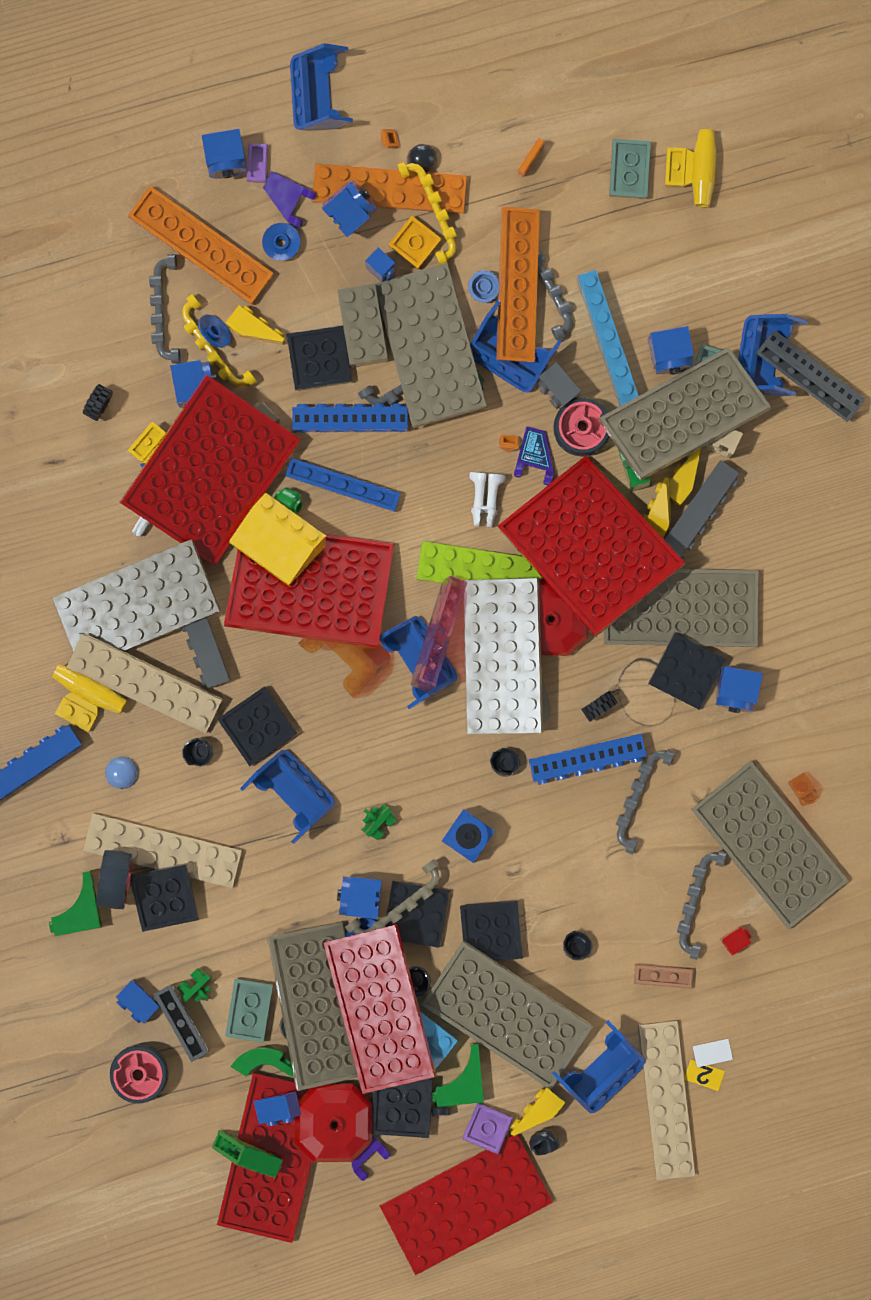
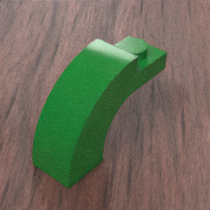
[230,1047,294,1077]

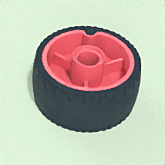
[553,398,609,456]
[96,850,132,909]
[110,1045,168,1104]

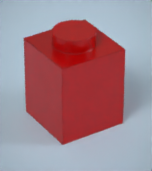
[720,926,752,956]

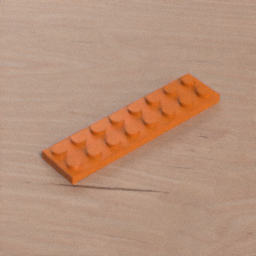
[312,163,467,214]
[128,186,274,305]
[496,207,540,363]

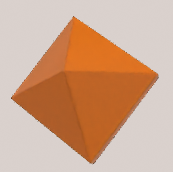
[381,129,400,148]
[499,435,519,453]

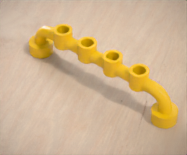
[397,162,457,265]
[182,293,257,387]

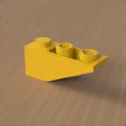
[225,305,285,345]
[669,448,701,507]
[643,477,671,538]
[510,1087,565,1136]

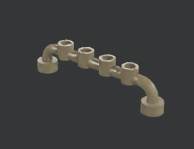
[345,859,439,934]

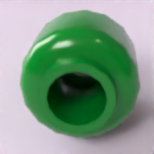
[274,487,304,514]

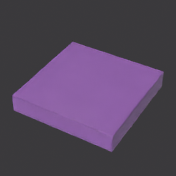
[462,1103,513,1154]

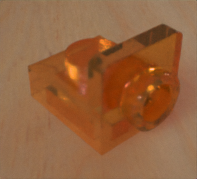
[788,772,818,807]

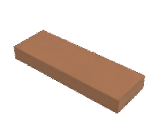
[634,964,693,989]

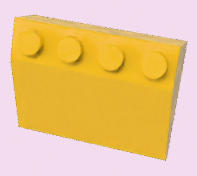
[229,493,326,586]

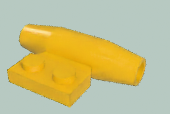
[665,129,717,207]
[127,422,166,464]
[52,664,127,732]

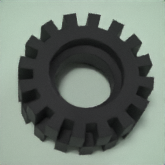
[83,384,113,421]
[581,690,618,722]

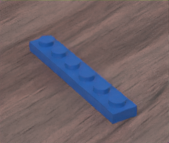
[285,458,400,512]

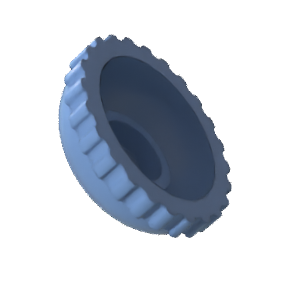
[468,270,499,303]
[105,757,138,789]

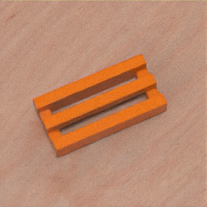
[518,138,544,177]

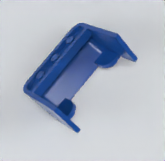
[290,43,353,130]
[470,300,562,392]
[738,314,807,396]
[379,616,457,709]
[240,750,335,844]
[552,1020,646,1113]

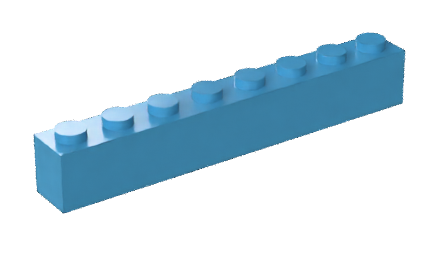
[577,270,638,407]

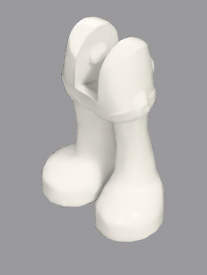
[469,472,506,527]

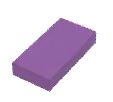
[247,143,268,183]

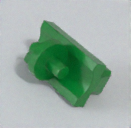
[361,804,397,840]
[177,968,211,1002]

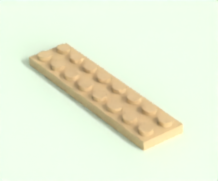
[66,633,223,734]
[83,813,242,888]
[638,1021,695,1180]

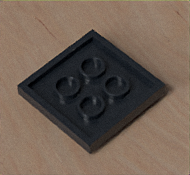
[287,325,352,391]
[648,632,726,710]
[217,686,297,766]
[130,863,199,932]
[385,881,449,948]
[460,901,523,961]
[372,1079,433,1138]

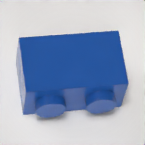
[365,247,395,282]
[116,979,160,1024]
[254,1092,301,1126]

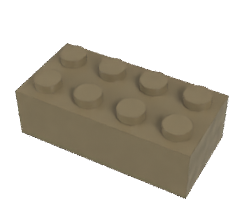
[337,284,388,368]

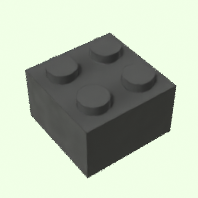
[537,362,581,410]

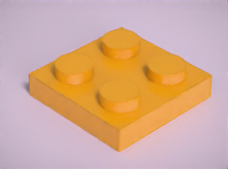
[388,216,442,269]

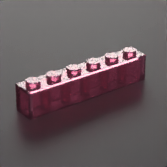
[410,576,467,692]

